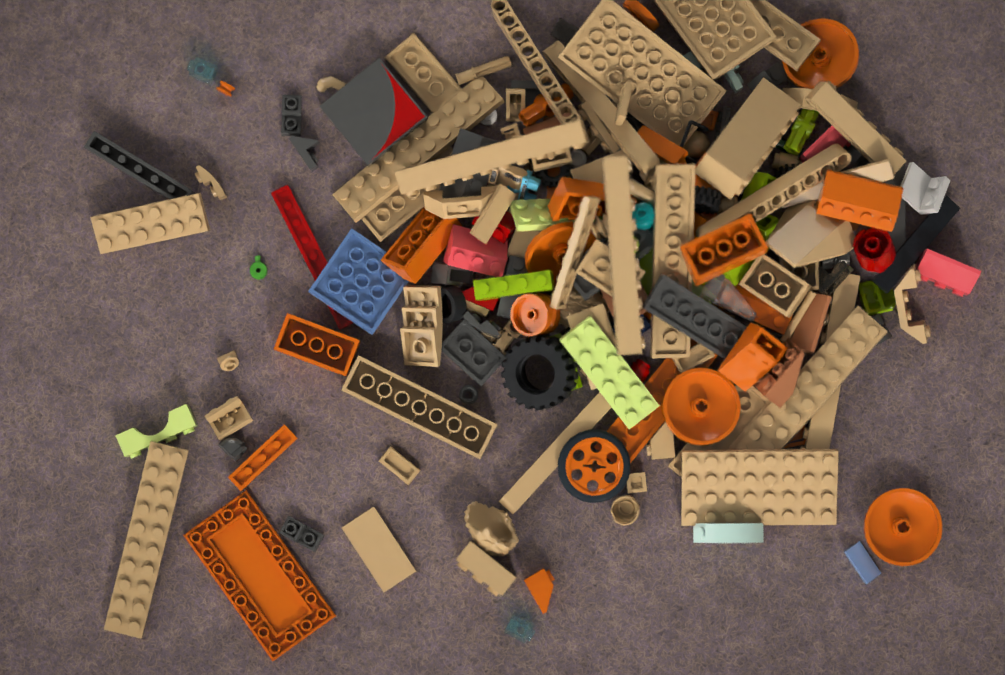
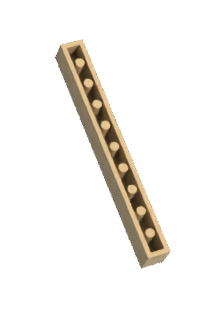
[395,118,589,196]
[602,156,645,355]
[800,272,860,449]

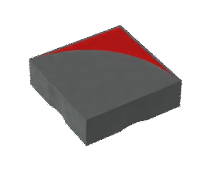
[320,58,428,167]

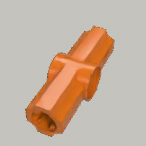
[518,83,574,127]

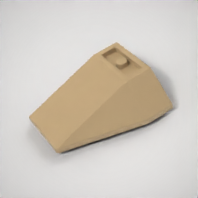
[766,199,855,268]

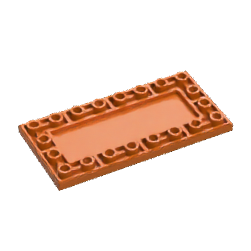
[183,490,336,661]

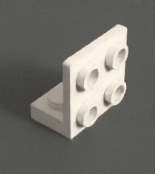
[900,162,950,215]

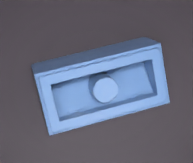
[844,541,881,584]

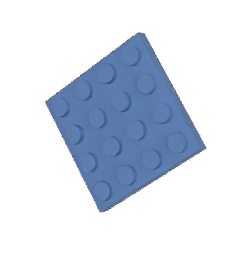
[308,228,409,335]

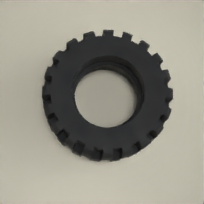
[501,334,579,410]

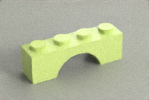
[115,404,198,459]

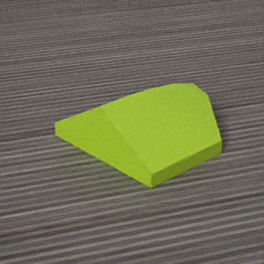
[858,281,896,316]

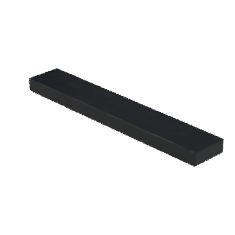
[872,195,960,293]

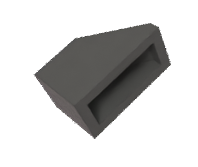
[431,263,476,287]

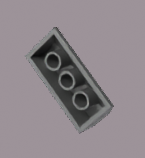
[439,128,499,199]

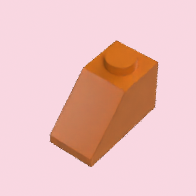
[524,568,555,614]

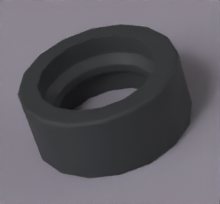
[441,285,466,323]

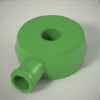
[250,256,268,280]

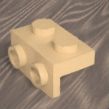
[205,396,253,441]

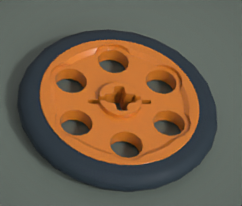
[558,430,631,503]

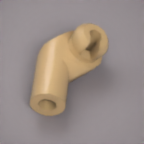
[316,76,346,92]

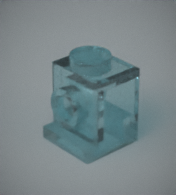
[187,57,219,86]
[504,615,535,643]

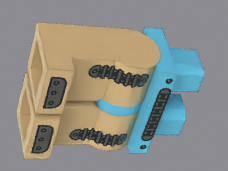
[487,165,541,200]

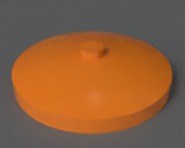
[782,19,859,89]
[525,222,596,288]
[662,368,741,446]
[864,488,942,566]

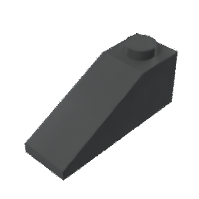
[497,255,527,319]

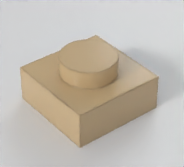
[626,472,647,494]

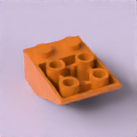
[718,323,788,392]

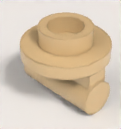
[217,350,239,371]

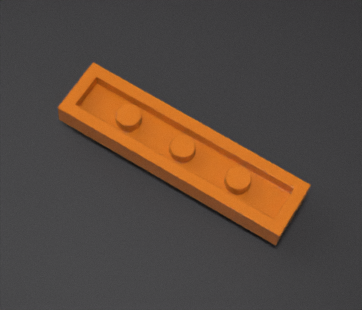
[228,424,298,491]

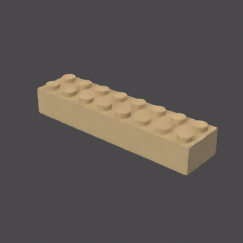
[341,355,498,460]

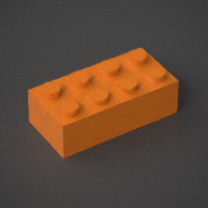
[274,313,361,377]

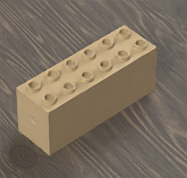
[695,77,801,199]

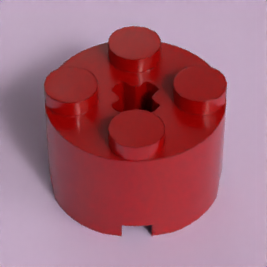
[853,227,896,273]

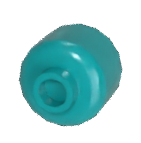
[631,202,655,230]

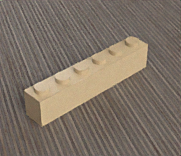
[805,81,906,175]

